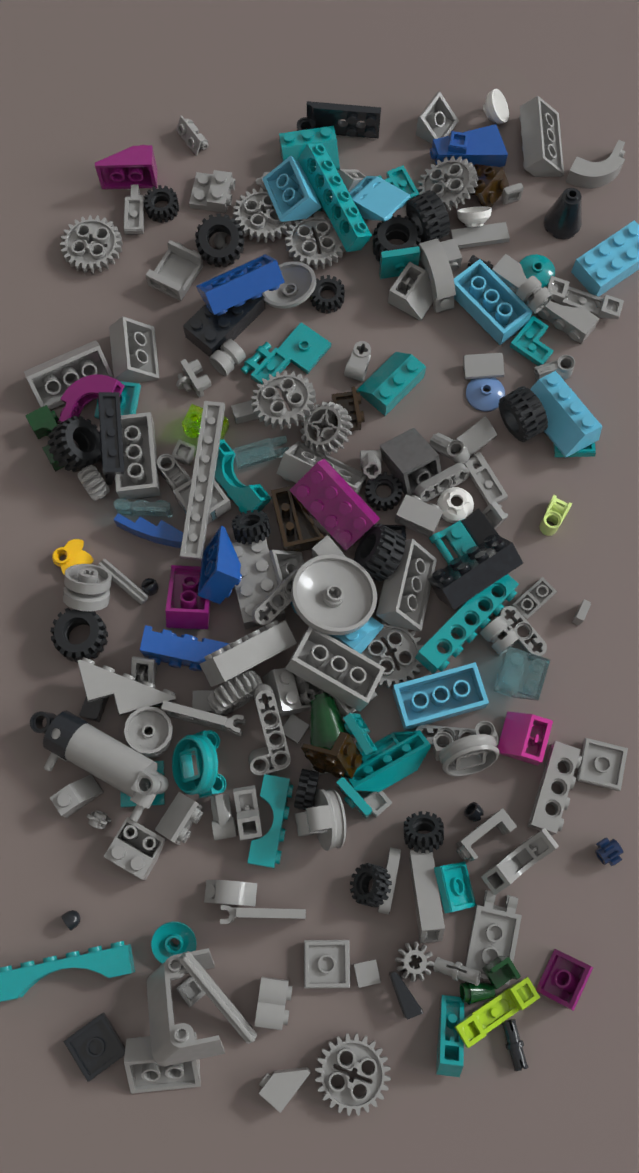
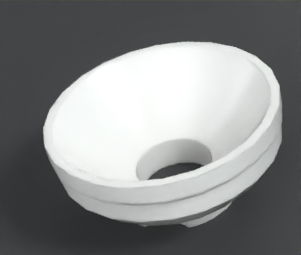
[483,89,509,124]
[457,206,492,227]
[437,487,474,523]

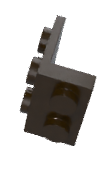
[469,164,509,207]
[301,732,363,779]

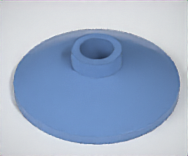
[466,377,505,412]

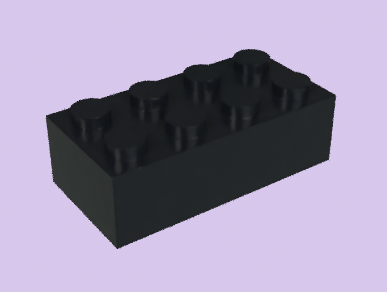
[183,295,266,357]
[428,534,523,609]

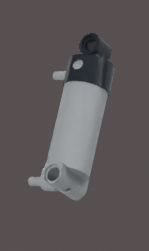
[30,710,169,822]

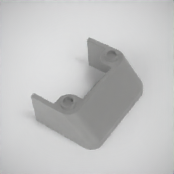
[147,948,225,1066]

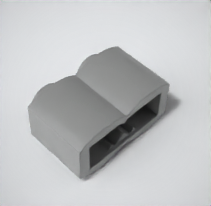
[255,976,293,1030]

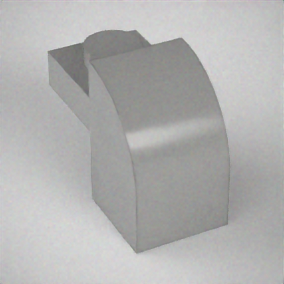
[233,785,262,840]
[204,879,257,906]

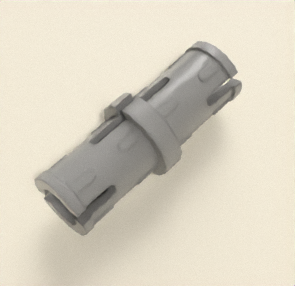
[433,957,482,986]

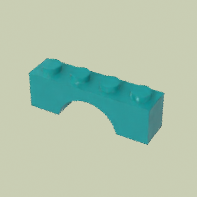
[215,439,272,514]
[247,774,294,869]

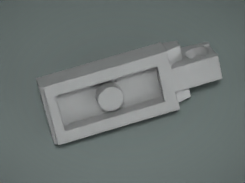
[124,185,145,234]

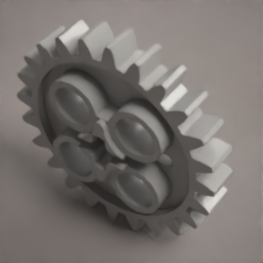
[417,156,478,211]
[233,188,293,243]
[285,213,345,270]
[60,215,123,273]
[251,371,316,429]
[361,620,424,689]
[315,1033,391,1116]

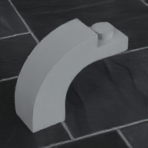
[566,140,626,188]
[419,239,456,313]
[481,828,559,895]

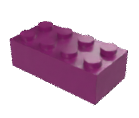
[290,459,380,551]

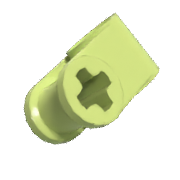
[539,495,572,536]

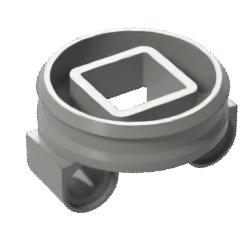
[433,721,499,776]
[295,788,346,851]

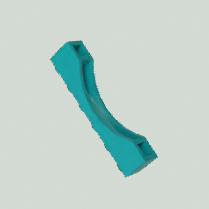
[0,941,135,1002]

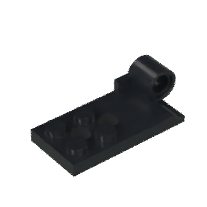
[297,101,381,139]

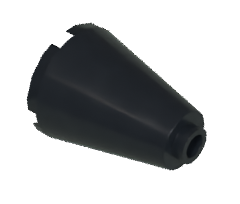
[544,188,582,240]

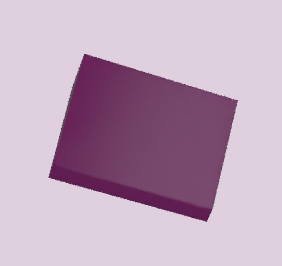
[536,949,593,1011]

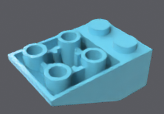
[349,176,411,221]

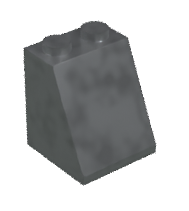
[380,428,444,496]

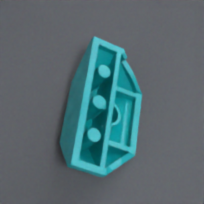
[347,730,431,792]

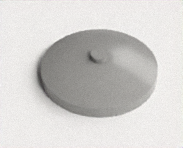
[291,554,377,635]

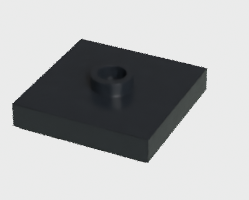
[63,1012,125,1082]

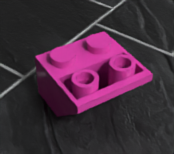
[497,711,553,766]

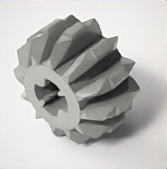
[78,465,109,501]
[395,941,434,982]

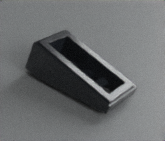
[389,971,423,1020]

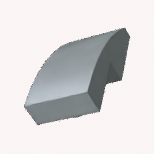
[512,577,557,619]

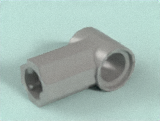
[534,354,575,381]
[430,432,470,464]
[360,450,381,479]
[210,794,237,840]

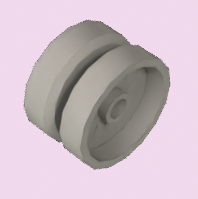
[63,564,112,611]
[124,706,173,759]

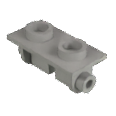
[176,115,209,156]

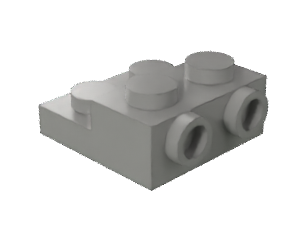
[189,170,236,213]

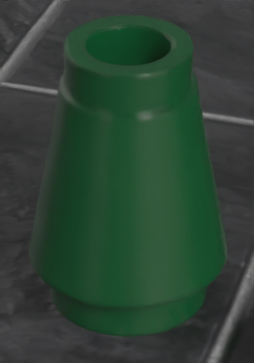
[459,981,495,1005]

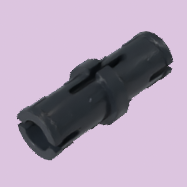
[501,1019,529,1071]

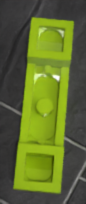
[455,977,541,1048]

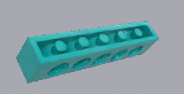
[298,143,372,252]
[415,574,519,674]

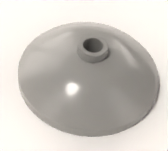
[262,261,316,309]

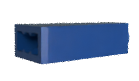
[430,124,508,167]

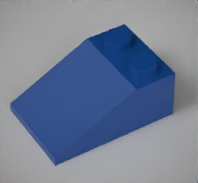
[197,526,242,604]

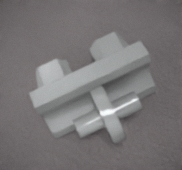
[176,359,211,398]

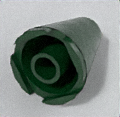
[310,693,350,750]

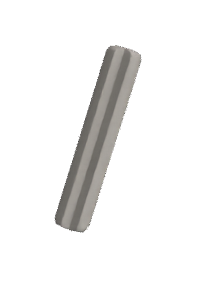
[98,559,148,605]

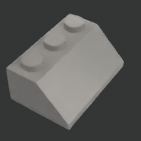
[109,316,160,383]
[124,1032,201,1094]

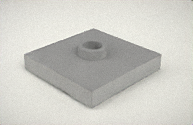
[576,738,628,791]
[304,940,350,988]

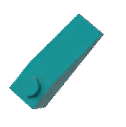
[436,995,464,1077]

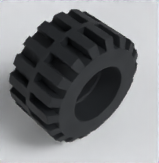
[406,190,450,243]
[195,213,244,267]
[373,215,421,261]
[499,386,548,442]
[48,416,102,472]
[354,524,405,582]
[50,607,108,663]

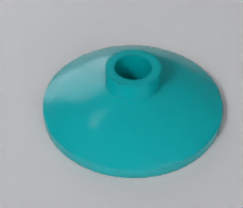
[520,254,555,288]
[151,921,197,964]

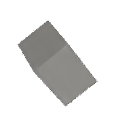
[131,656,158,685]

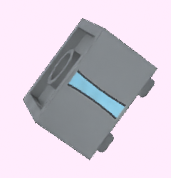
[173,479,232,525]

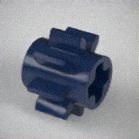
[595,838,623,866]

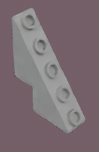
[77,657,176,716]

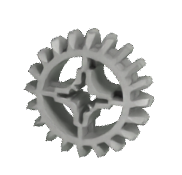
[300,401,353,456]
[207,671,263,716]

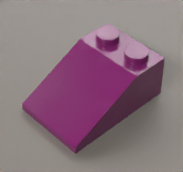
[95,145,157,189]
[165,565,211,630]

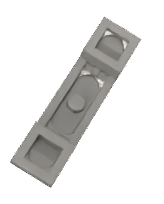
[547,276,624,319]

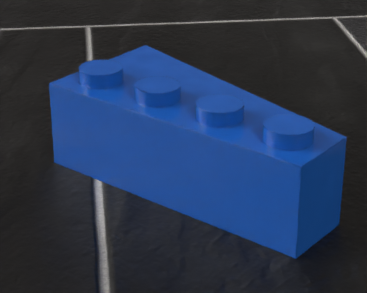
[140,625,229,671]

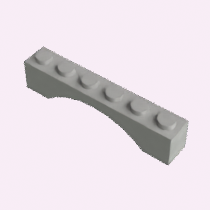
[492,254,600,344]

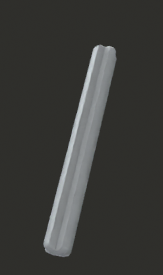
[179,951,257,1044]

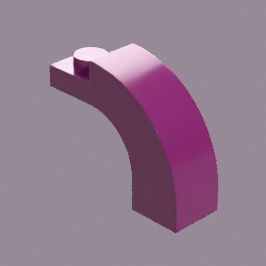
[59,374,125,422]

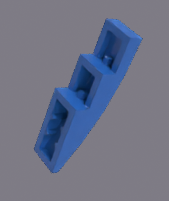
[113,513,183,548]

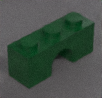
[25,405,64,472]

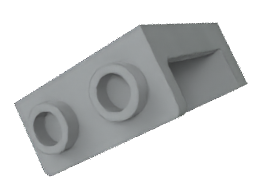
[146,240,204,301]
[456,808,517,862]

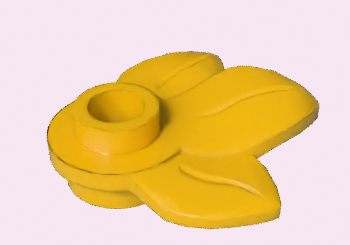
[52,539,94,575]

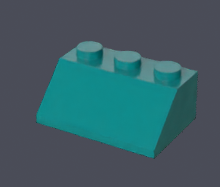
[279,126,340,171]
[356,352,426,416]

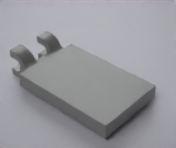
[161,701,246,737]
[465,890,522,985]
[220,905,306,924]

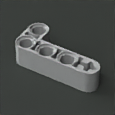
[248,684,291,775]

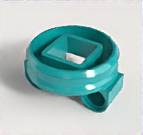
[172,730,226,798]

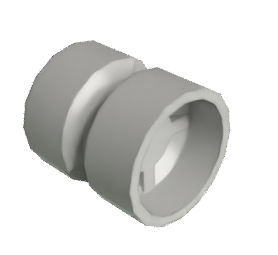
[516,276,553,314]
[209,339,246,376]
[480,616,520,656]

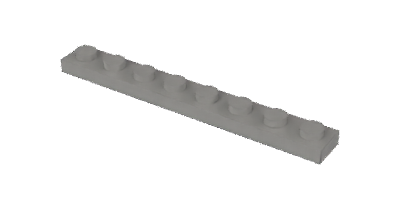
[180,401,225,561]

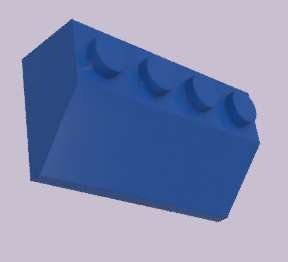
[196,254,285,315]

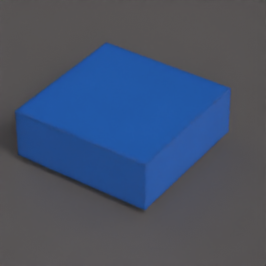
[448,131,470,153]

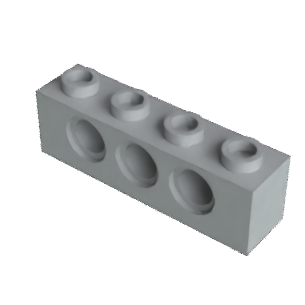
[527,741,582,835]

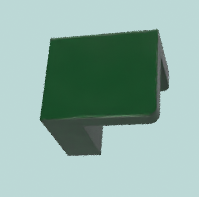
[482,956,521,989]

